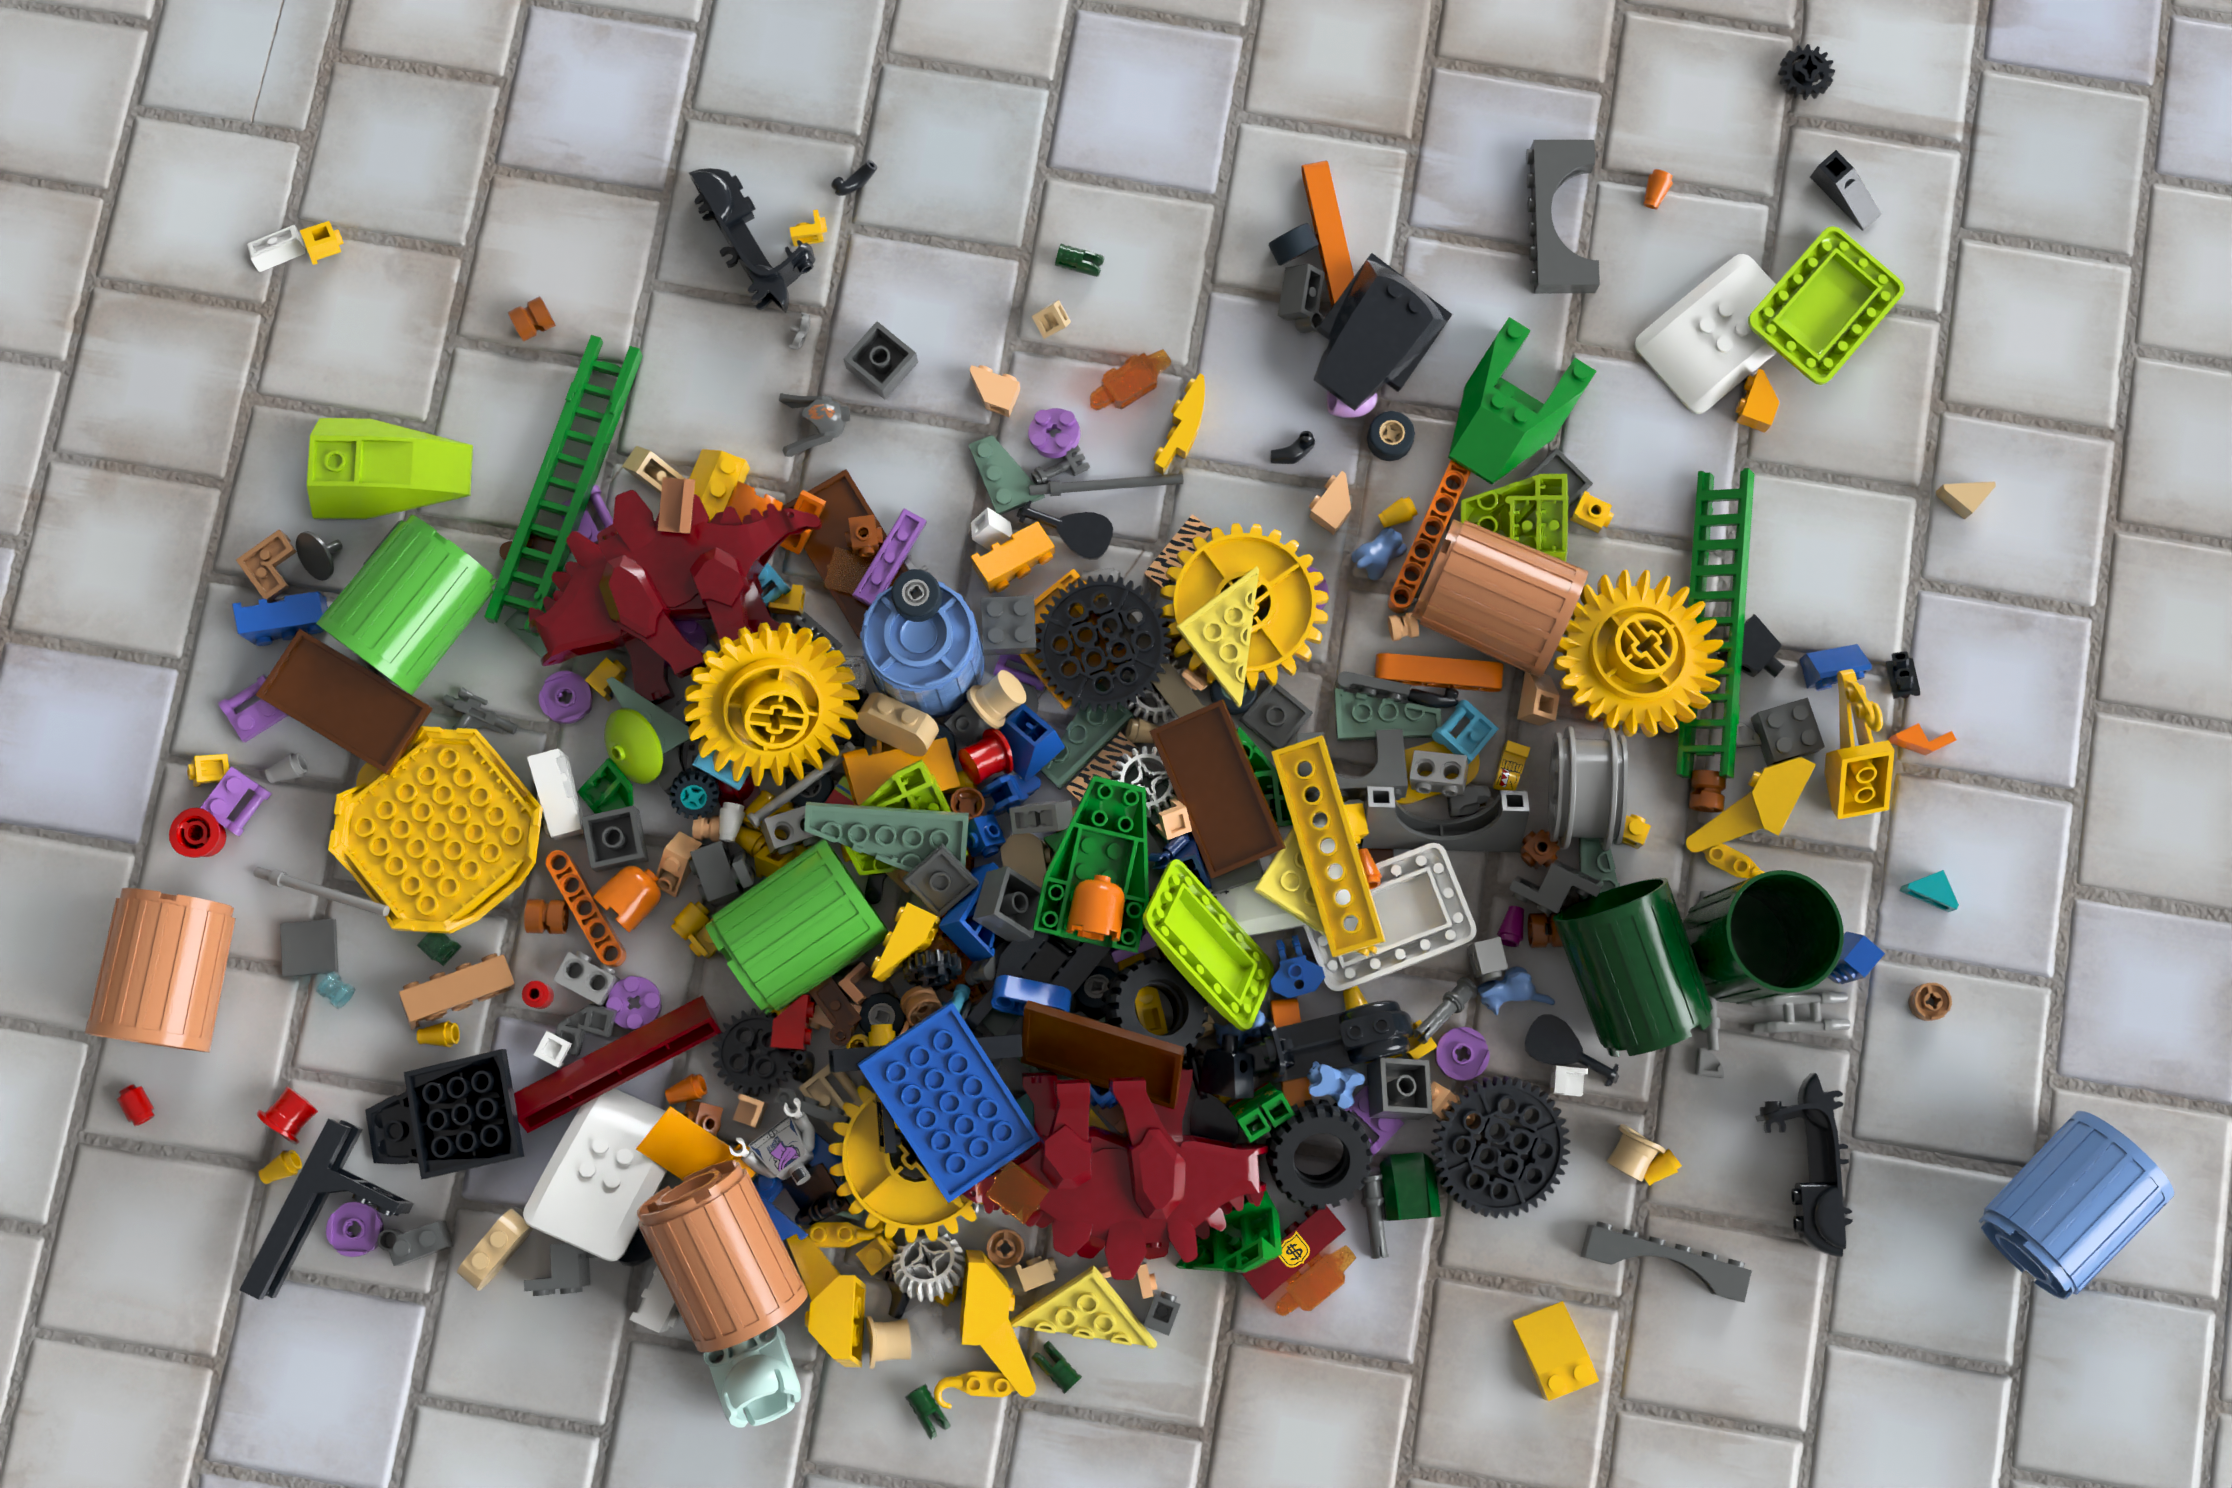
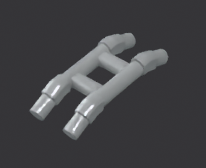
[1752,992,1851,1034]

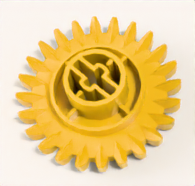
[1159,523,1329,691]
[1553,569,1725,737]
[684,622,860,786]
[828,1085,983,1243]

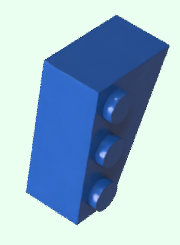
[232,591,328,646]
[938,862,999,962]
[1828,931,1885,984]

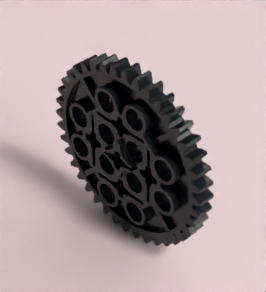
[1034,574,1172,713]
[1431,1075,1571,1219]

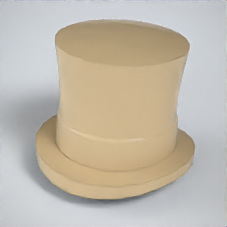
[966,670,1026,729]
[1606,1124,1666,1182]
[865,1316,911,1369]

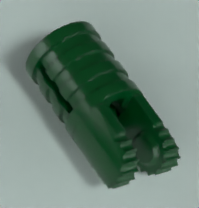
[1055,243,1104,277]
[1031,1341,1082,1394]
[905,1384,951,1440]

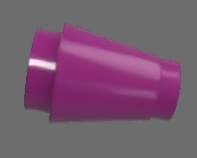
[1497,906,1524,947]

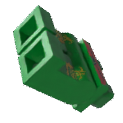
[1227,1081,1295,1142]

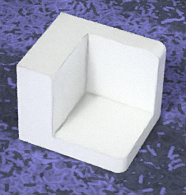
[971,507,1012,551]
[534,1031,572,1068]
[1550,1066,1588,1097]

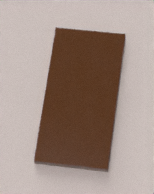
[781,469,908,639]
[256,629,433,775]
[1150,699,1286,879]
[1021,1000,1184,1109]

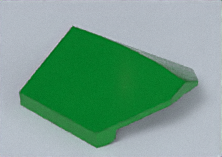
[577,758,634,814]

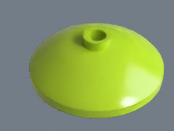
[604,708,663,784]

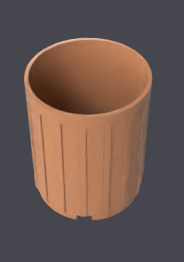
[1411,519,1588,678]
[85,888,236,1053]
[637,1160,808,1352]

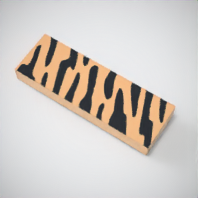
[1144,514,1211,588]
[1066,732,1139,802]

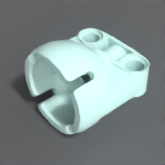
[703,1324,801,1427]

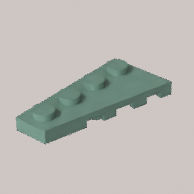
[1041,682,1134,790]
[1579,838,1620,901]

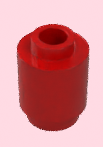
[522,981,554,1009]
[116,1084,155,1126]

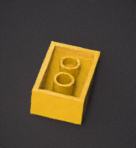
[1512,1301,1599,1401]

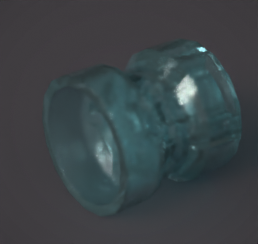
[316,972,355,1009]

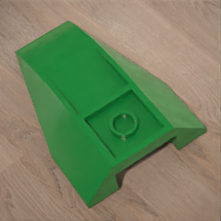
[1032,776,1149,953]

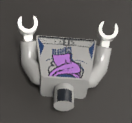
[729,1098,815,1185]

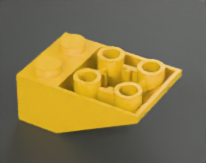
[871,902,941,983]

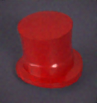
[958,728,1013,785]
[169,807,226,858]
[256,1087,318,1145]

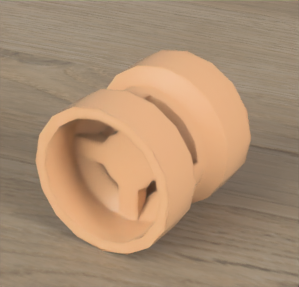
[1388,611,1419,641]
[692,815,721,842]

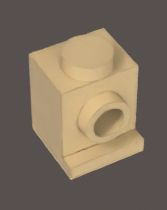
[1032,300,1071,339]
[1015,1256,1059,1292]

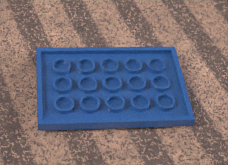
[857,1001,1040,1203]

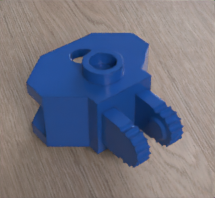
[980,774,1042,817]
[1270,935,1325,998]

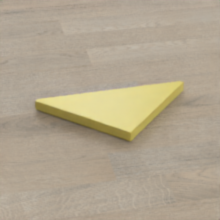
[1176,566,1259,708]
[1253,826,1326,937]
[1010,1265,1157,1349]

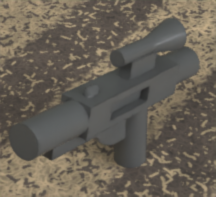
[442,687,518,734]

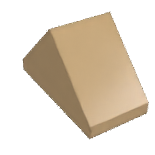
[1936,481,1996,519]

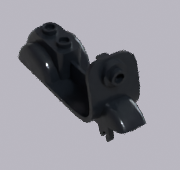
[689,168,816,313]
[1237,1000,1414,1083]
[1755,1073,1853,1257]

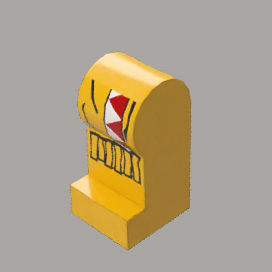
[1493,740,1530,791]

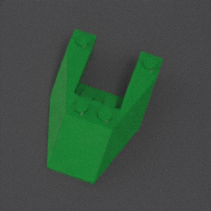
[1448,317,1597,485]

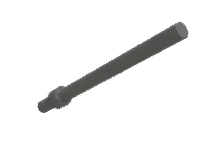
[1029,474,1184,497]

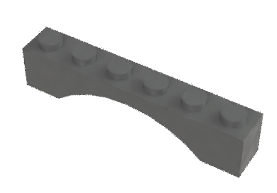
[1580,1221,1752,1303]

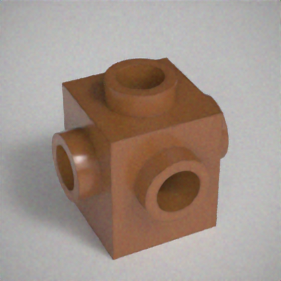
[845,514,884,557]
[1520,829,1560,870]
[682,1100,723,1137]

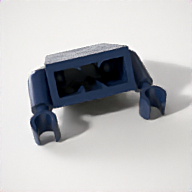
[1148,832,1212,889]

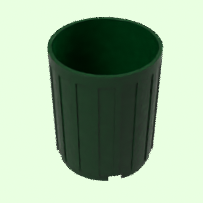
[1683,870,1844,1004]
[1553,878,1713,1057]

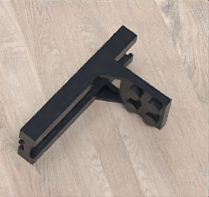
[828,1034,1023,1153]
[239,1118,414,1300]

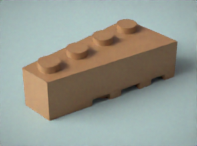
[399,953,515,1030]

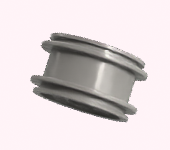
[1548,726,1628,851]

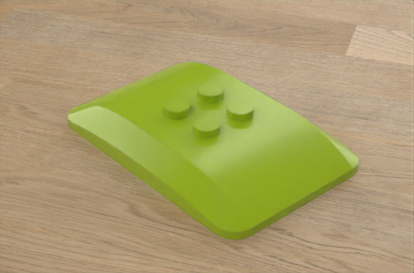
[1748,226,1905,385]
[1143,859,1274,1031]

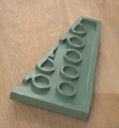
[804,802,969,872]

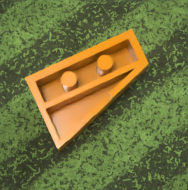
[971,521,1055,594]

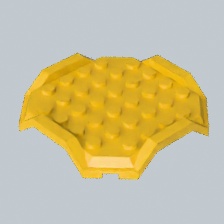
[328,726,543,934]

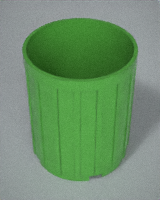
[316,514,497,696]
[705,839,889,1015]

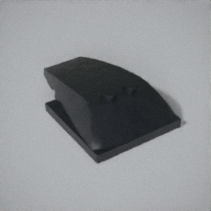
[1313,253,1453,411]
[365,1049,524,1179]

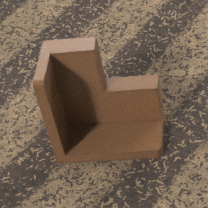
[236,530,297,603]

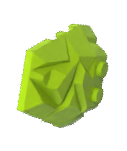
[1461,474,1568,562]
[844,760,968,875]

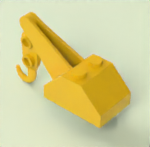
[1824,669,1894,820]
[1686,757,1816,878]
[786,1211,885,1367]
[934,1249,1036,1409]

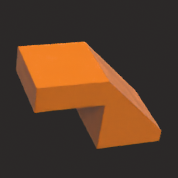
[780,490,826,555]
[1888,723,1957,756]

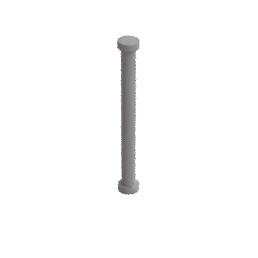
[747,741,857,828]

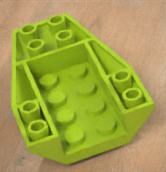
[307,418,473,520]

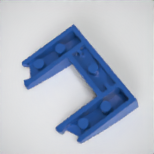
[752,1132,844,1248]

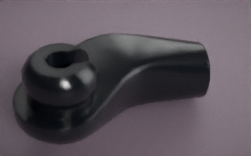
[831,160,877,196]
[1271,431,1315,464]
[1407,688,1459,708]
[865,873,888,904]
[792,1050,815,1084]
[882,1266,910,1319]

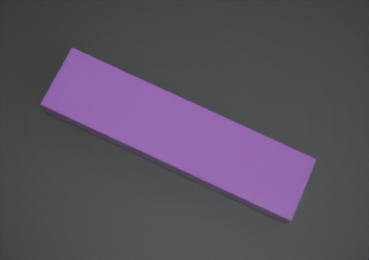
[852,508,927,607]

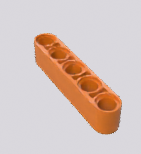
[1375,653,1504,692]
[546,850,626,967]
[1270,997,1312,1108]

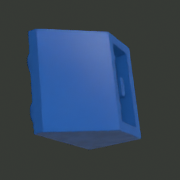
[1800,644,1872,691]
[1001,703,1065,782]

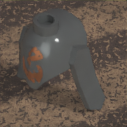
[779,393,850,457]

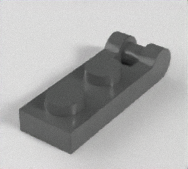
[1335,671,1411,702]
[730,850,756,888]
[965,934,1010,985]

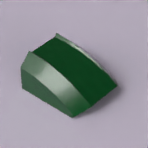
[1380,1152,1441,1221]

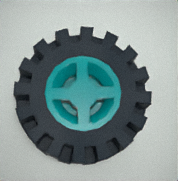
[669,768,719,820]

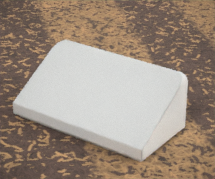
[247,225,305,272]

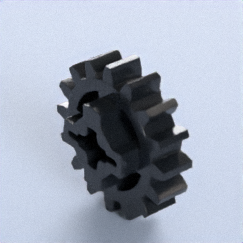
[1778,44,1835,100]
[903,949,962,988]

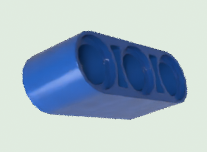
[991,975,1072,1016]

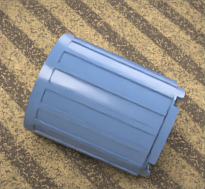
[860,582,985,719]
[1979,1111,2174,1300]

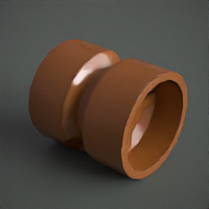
[508,296,556,342]
[1689,770,1727,813]
[949,787,985,822]
[524,899,569,935]
[1527,913,1563,948]

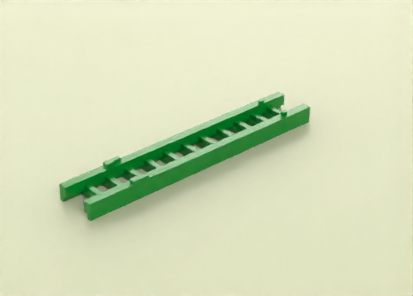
[484,335,643,637]
[1676,468,1755,778]

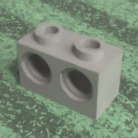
[1409,750,1469,797]
[1009,800,1073,835]
[760,806,821,855]
[1467,937,1508,982]
[553,951,620,1007]

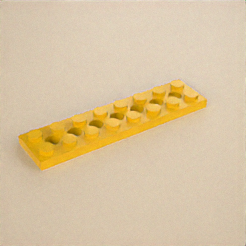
[1272,735,1386,957]

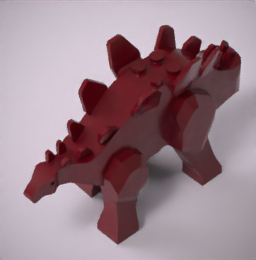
[528,490,822,705]
[962,1066,1269,1280]

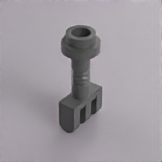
[1031,445,1090,485]

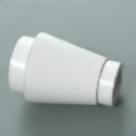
[719,802,746,843]

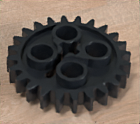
[711,1008,800,1096]

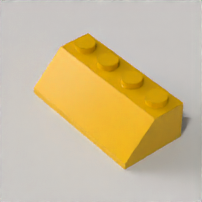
[689,449,750,523]

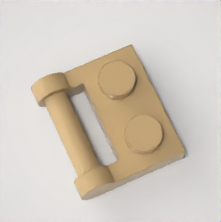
[799,1064,863,1131]

